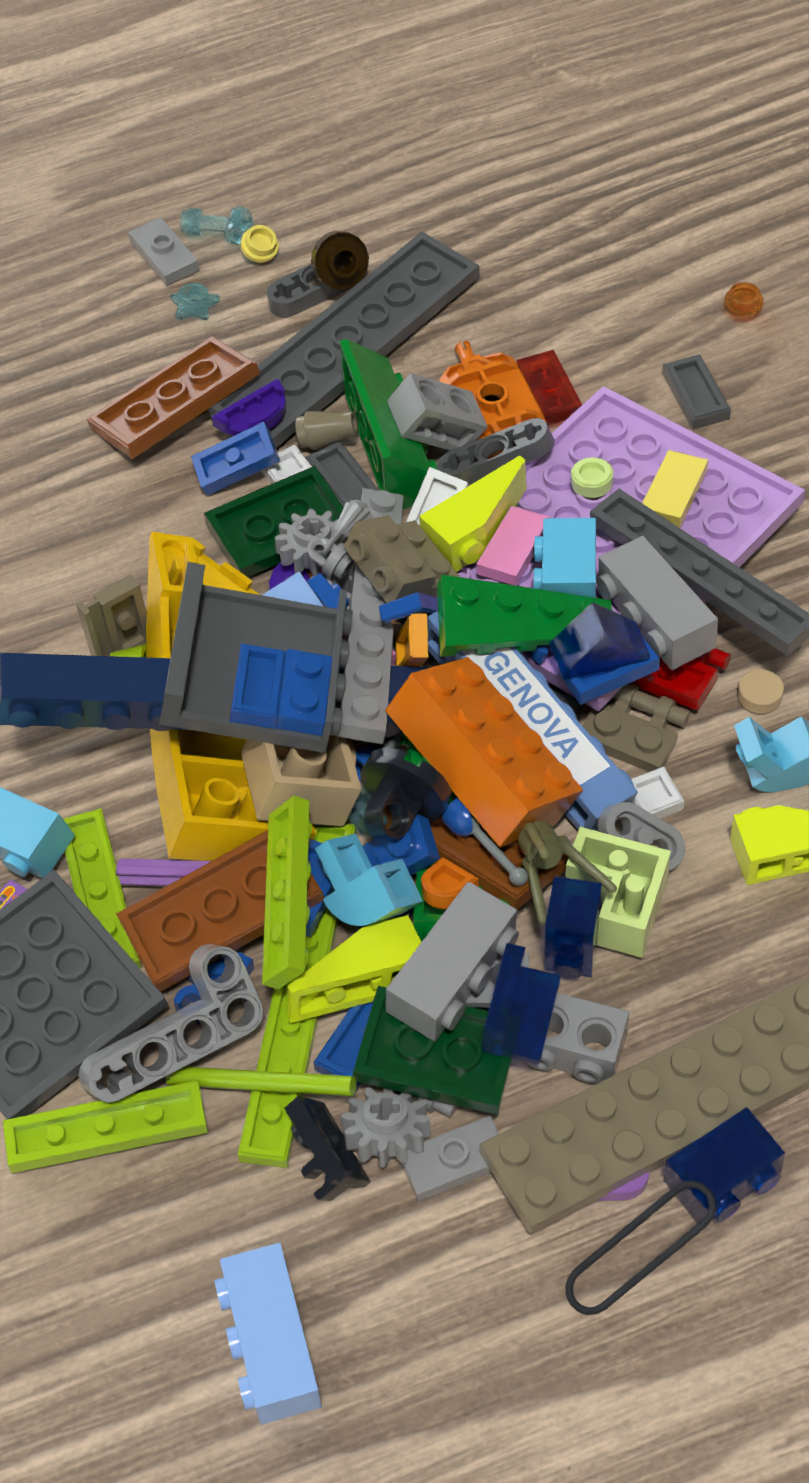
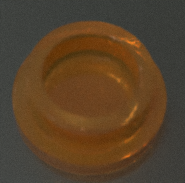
[724,282,764,319]

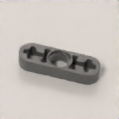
[267,264,368,318]
[437,418,555,485]

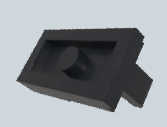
[284,1096,371,1201]

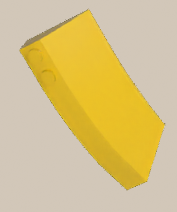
[146,531,316,861]

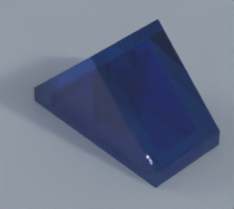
[550,602,650,681]

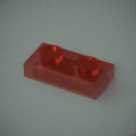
[516,349,582,425]

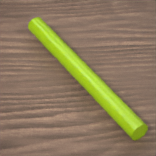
[165,1066,356,1096]

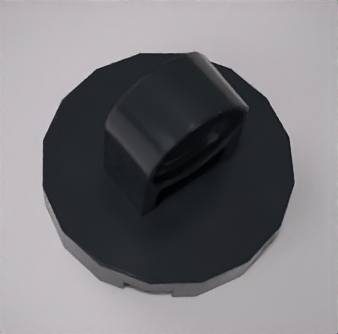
[360,748,451,839]

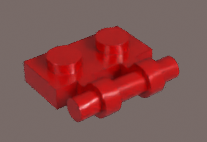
[631,647,731,711]

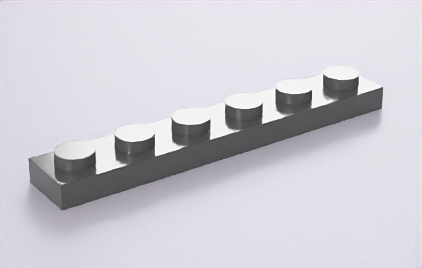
[590,488,809,656]

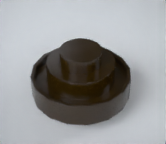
[311,230,369,290]

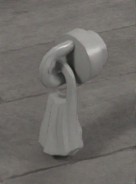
[307,500,372,579]

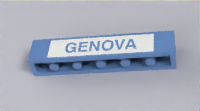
[427,611,638,832]

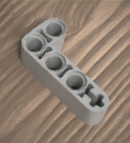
[78,944,263,1102]

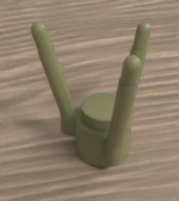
[518,821,617,925]

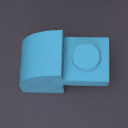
[734,716,809,792]
[315,834,423,926]

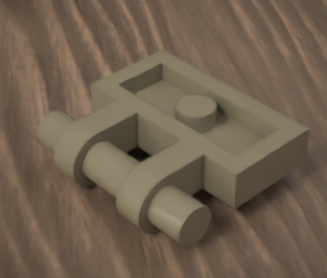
[583,683,691,772]

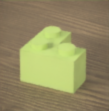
[565,827,671,958]

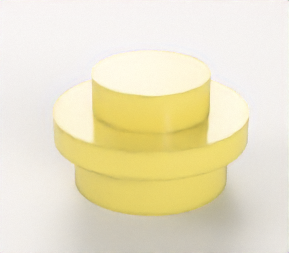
[240,225,279,263]

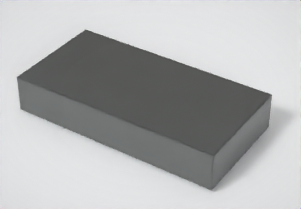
[662,354,731,430]
[305,441,379,507]

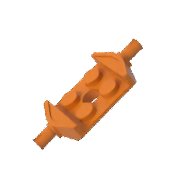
[439,340,547,459]

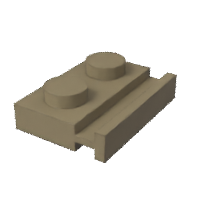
[76,575,147,656]

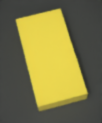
[642,450,708,528]

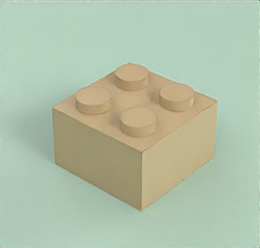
[241,735,362,826]

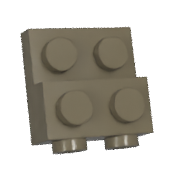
[344,515,460,603]

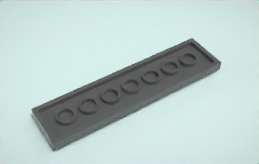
[209,231,480,448]

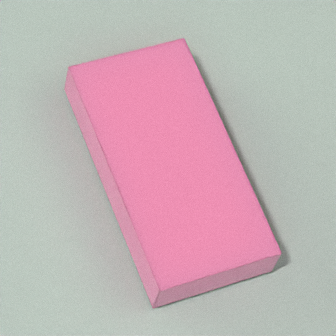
[476,505,551,586]

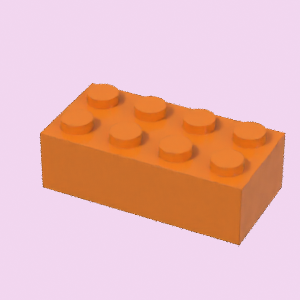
[385,657,583,847]

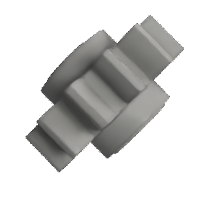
[275,509,347,576]
[341,1087,431,1167]

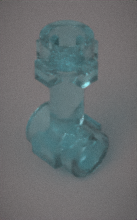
[180,207,254,245]

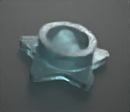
[170,283,220,321]

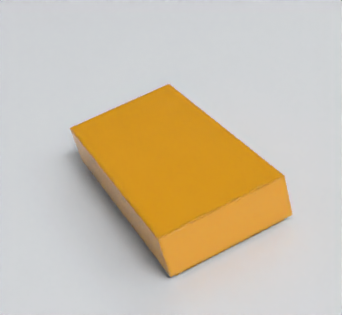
[395,614,428,667]

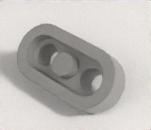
[598,802,685,870]

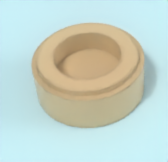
[738,669,784,714]

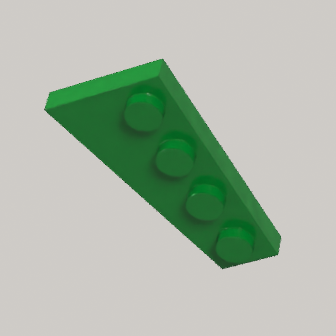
[437,574,614,657]

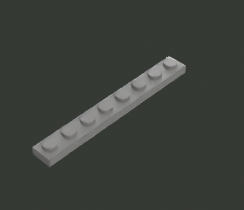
[337,488,403,744]

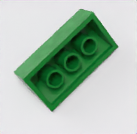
[339,339,438,509]

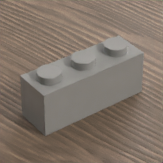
[596,535,718,670]
[386,881,519,1042]

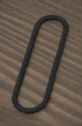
[565,1180,716,1315]

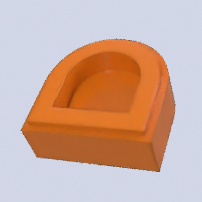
[421,857,479,909]

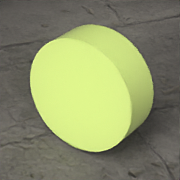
[571,457,613,498]

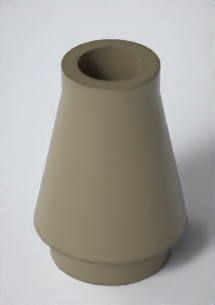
[295,411,358,451]

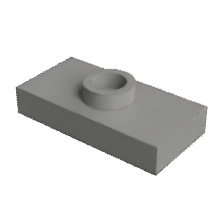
[128,217,199,286]
[401,1116,499,1202]

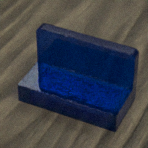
[482,943,560,1064]

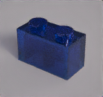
[545,876,602,979]
[663,1107,785,1224]

